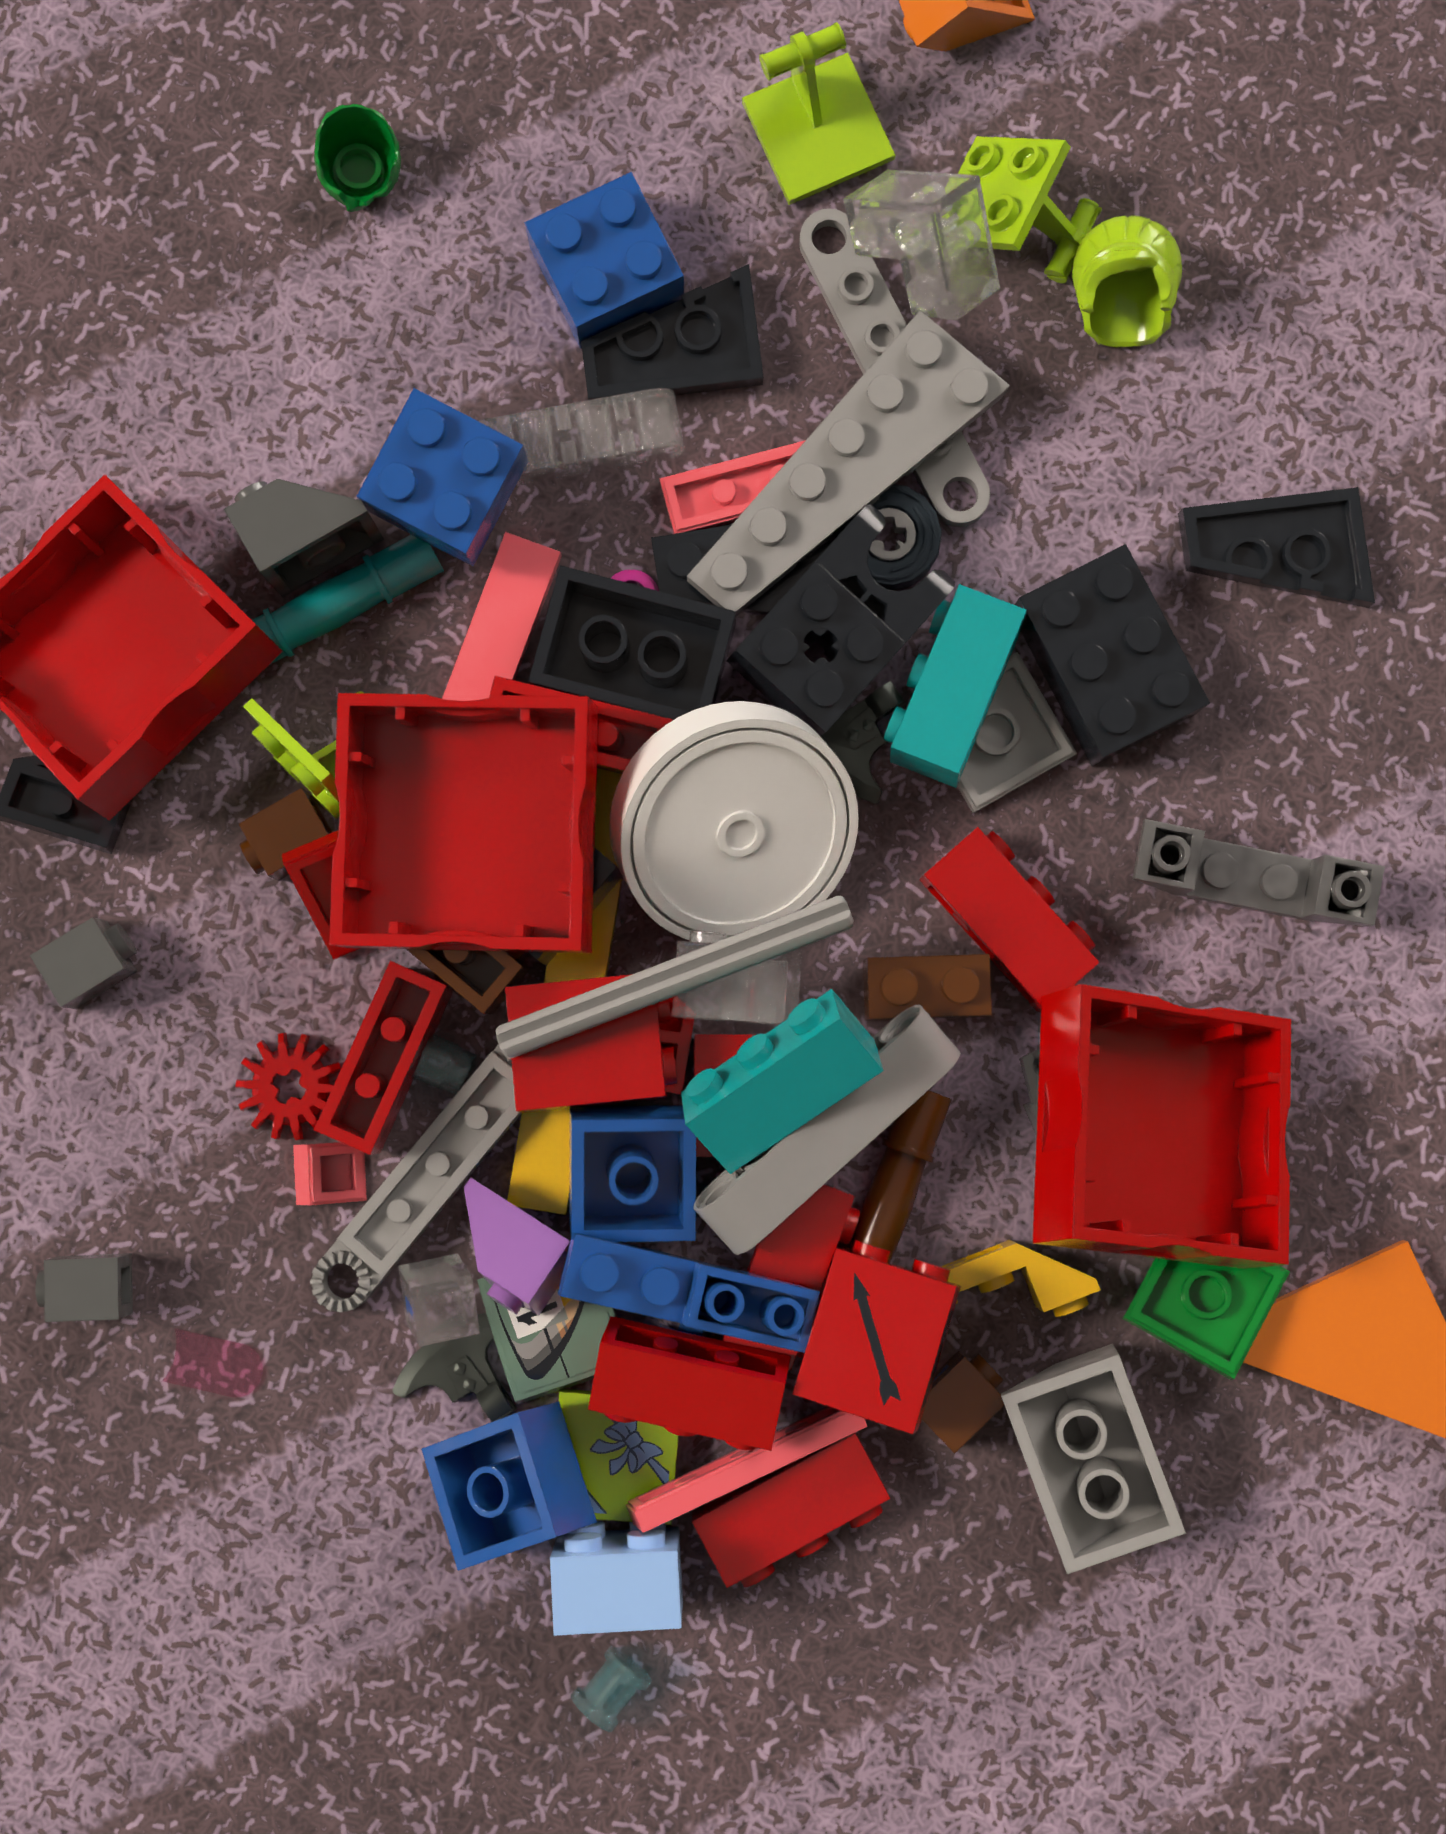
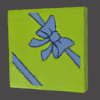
[559,1389,678,1525]

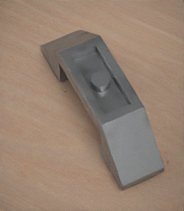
[1132,819,1385,927]

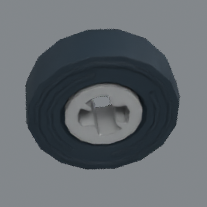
[836,484,942,591]

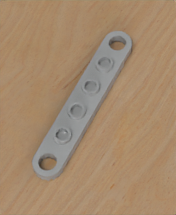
[799,209,990,527]
[310,1044,522,1312]

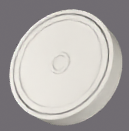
[610,701,859,945]

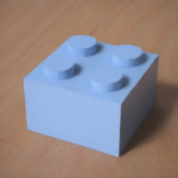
[550,1521,683,1636]

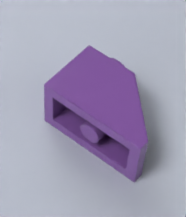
[464,1178,570,1316]

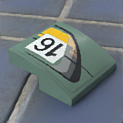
[477,1277,618,1405]

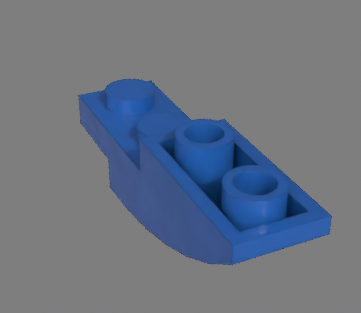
[558,1232,820,1353]

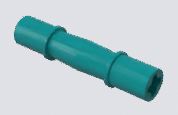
[252,534,444,666]

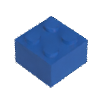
[524,172,685,349]
[356,388,529,566]
[569,1105,696,1242]
[421,1401,597,1571]

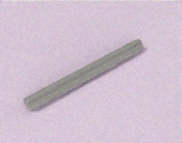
[496,896,854,1058]

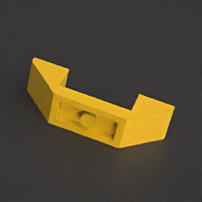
[940,1240,1101,1317]

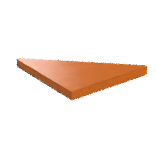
[1243,1240,1446,1439]

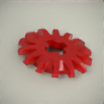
[235,1033,341,1140]

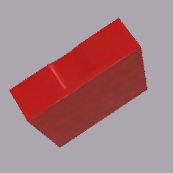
[0,475,283,821]
[329,693,598,953]
[1032,984,1291,1269]

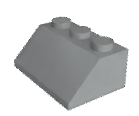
[1001,1343,1186,1574]

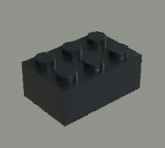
[1015,544,1210,767]
[528,565,736,720]

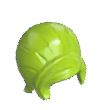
[1072,215,1182,347]

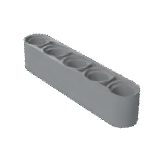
[694,1005,961,1255]

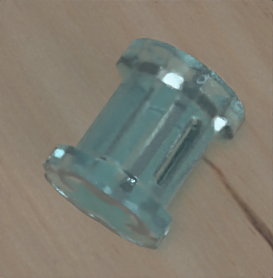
[571,1645,652,1732]

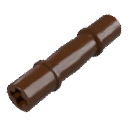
[844,1090,952,1263]

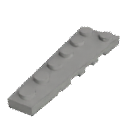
[687,310,1010,616]

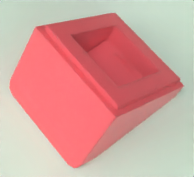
[293,1142,367,1206]

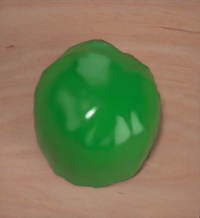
[314,104,401,212]

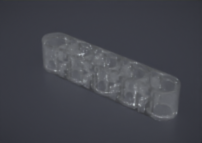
[477,388,685,486]

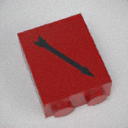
[792,1240,961,1434]

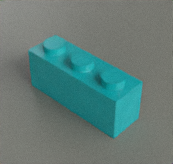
[884,584,1027,788]
[681,989,884,1174]

